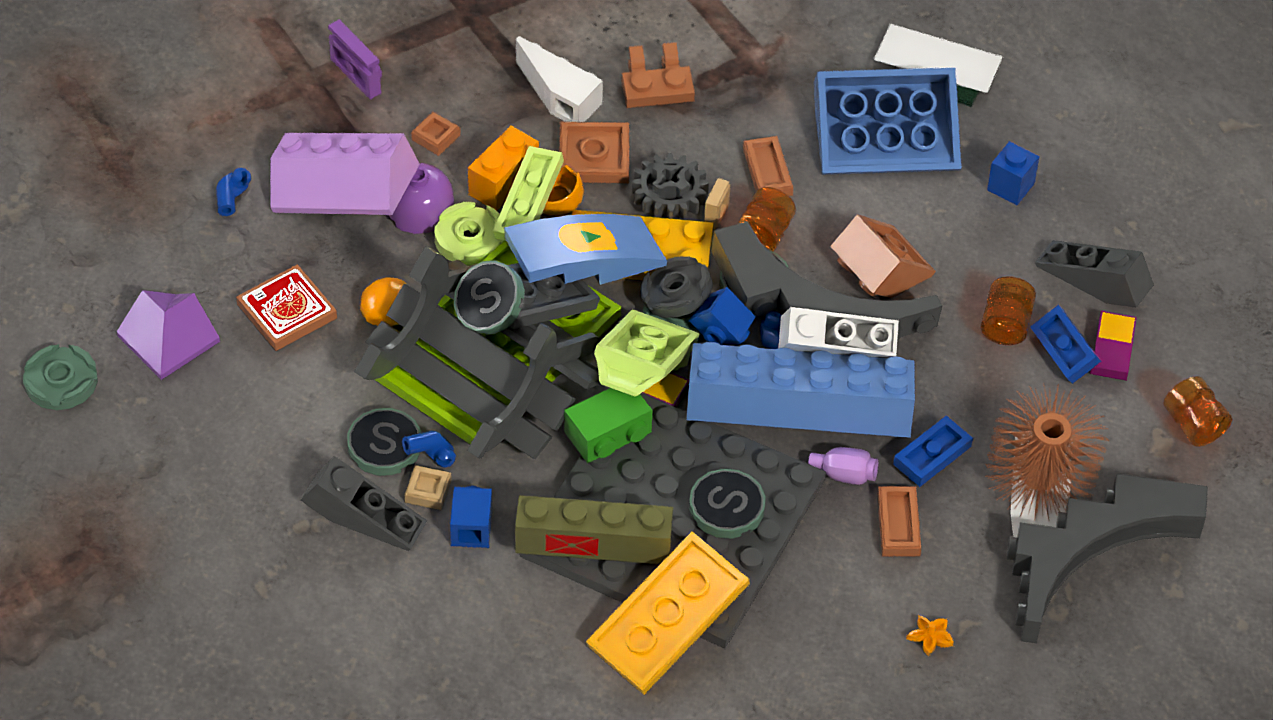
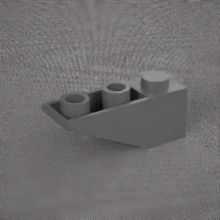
[1035,240,1154,308]
[300,456,427,551]

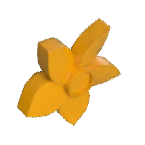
[907,615,954,656]

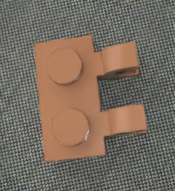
[622,42,695,108]

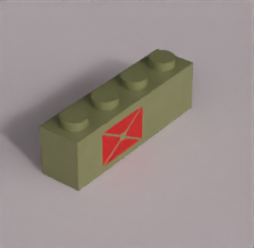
[515,495,673,564]

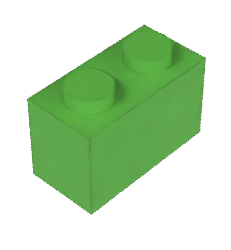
[564,388,652,464]

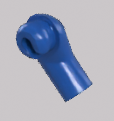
[216,167,251,216]
[760,311,782,349]
[402,431,456,467]

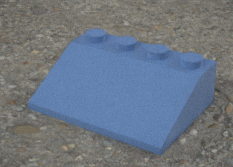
[814,67,961,175]

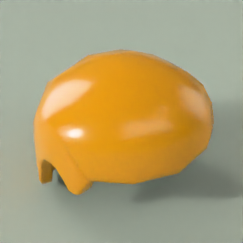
[542,165,584,217]
[360,277,407,326]

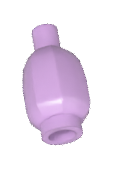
[808,447,878,485]

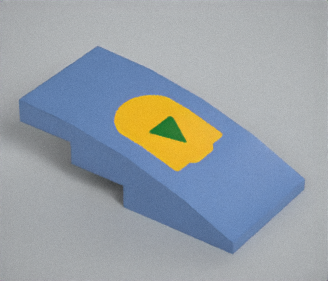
[504,214,667,285]

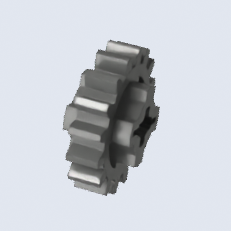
[632,153,709,220]

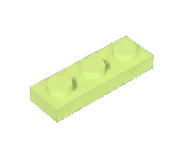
[493,146,564,241]

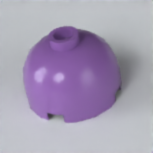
[386,163,454,234]

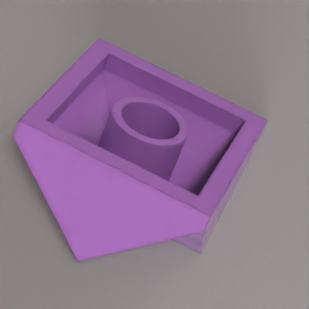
[117,290,220,380]

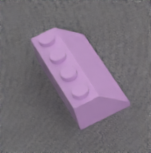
[271,133,420,215]

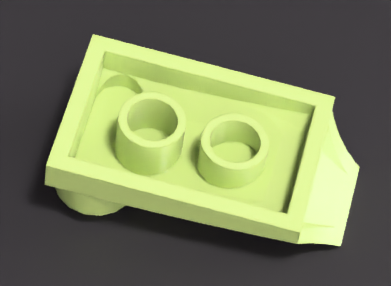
[594,309,700,397]

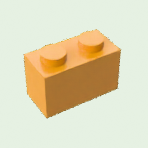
[468,126,539,211]

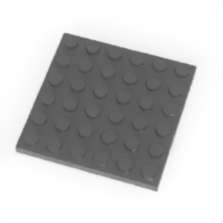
[520,393,826,649]

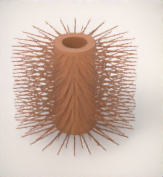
[985,383,1109,521]

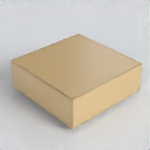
[704,178,730,229]
[405,465,452,510]

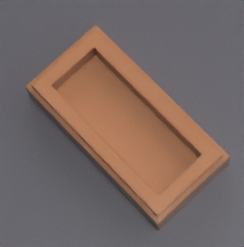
[743,136,793,201]
[877,486,921,556]

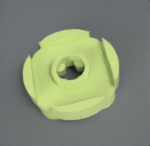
[434,202,503,266]

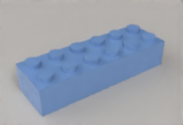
[687,342,915,438]

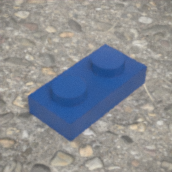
[1030,304,1101,384]
[893,416,973,487]

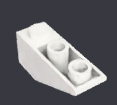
[516,36,603,122]
[778,307,899,358]

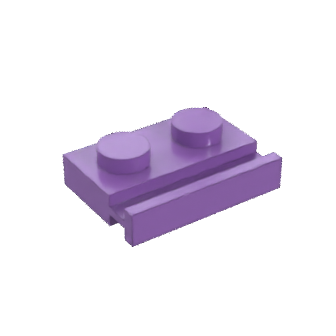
[328,19,382,99]

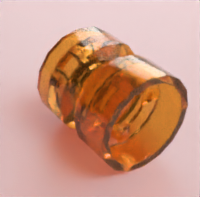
[737,187,796,252]
[981,276,1036,345]
[1163,376,1233,447]

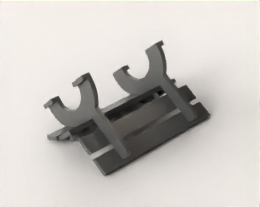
[354,246,601,459]

